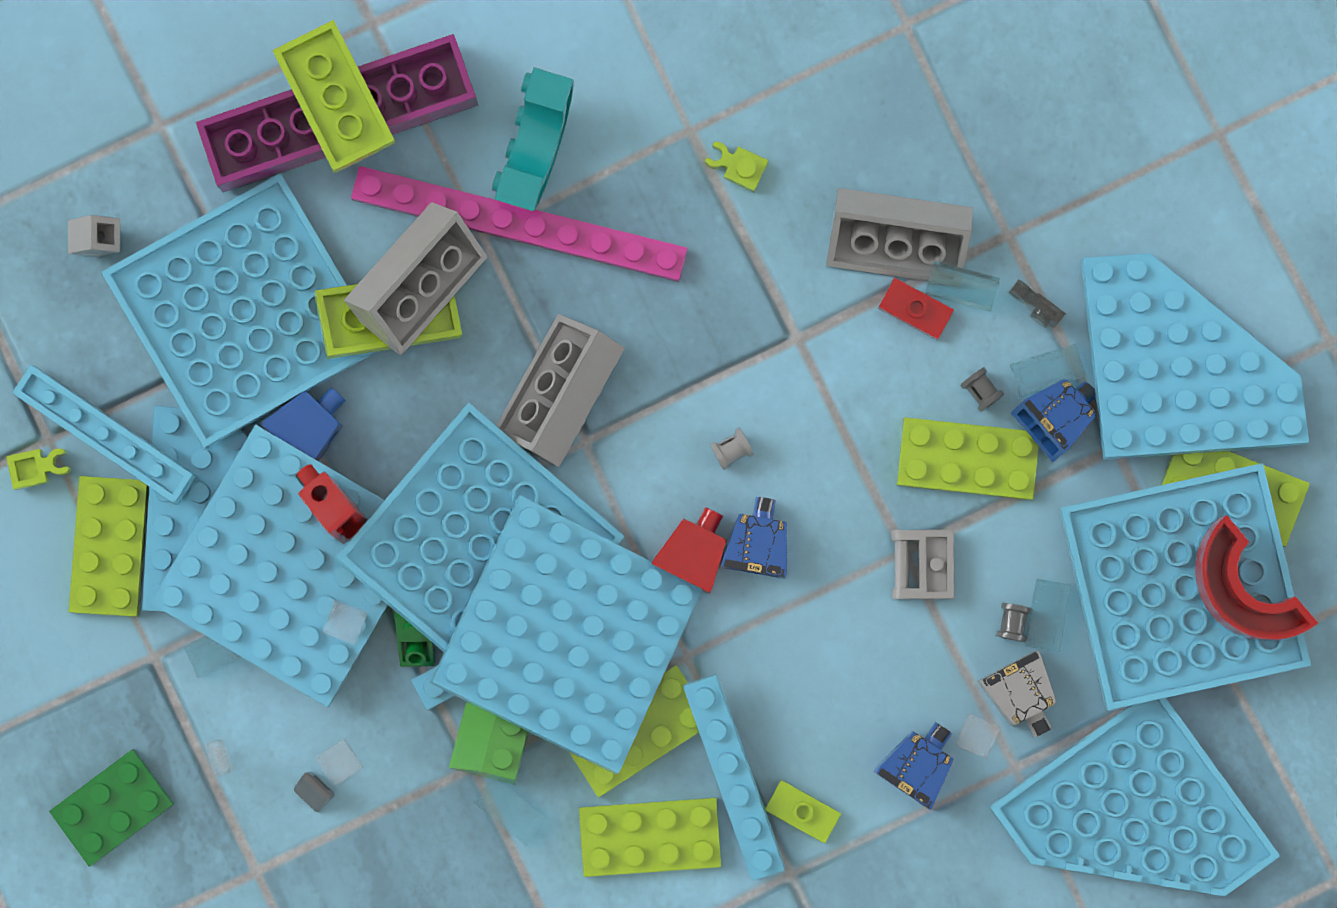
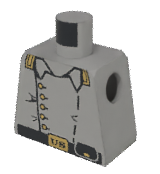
[977,650,1056,738]

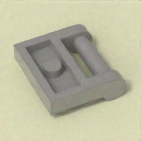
[891,530,954,599]

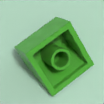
[449,701,529,785]

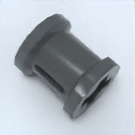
[960,367,1005,412]
[996,602,1032,642]

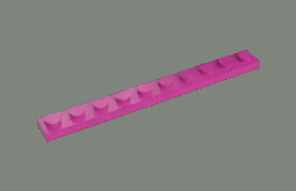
[351,166,687,282]

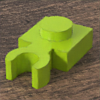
[705,141,769,193]
[6,449,71,490]

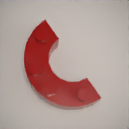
[1195,515,1318,640]

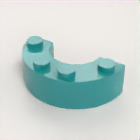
[492,67,574,211]

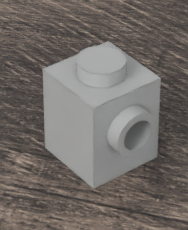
[68,215,120,257]

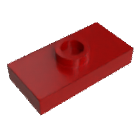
[878,277,954,340]

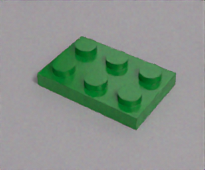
[49,749,174,867]

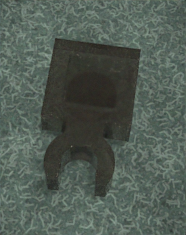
[1008,279,1066,329]

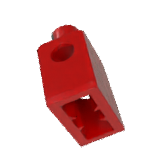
[295,464,368,544]
[651,507,726,594]

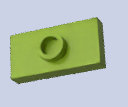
[765,780,841,844]

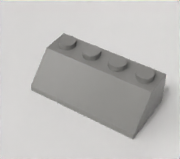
[826,188,973,285]
[344,202,488,355]
[496,314,625,467]

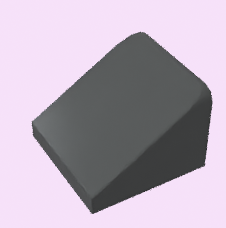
[294,772,335,812]

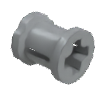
[710,428,754,470]

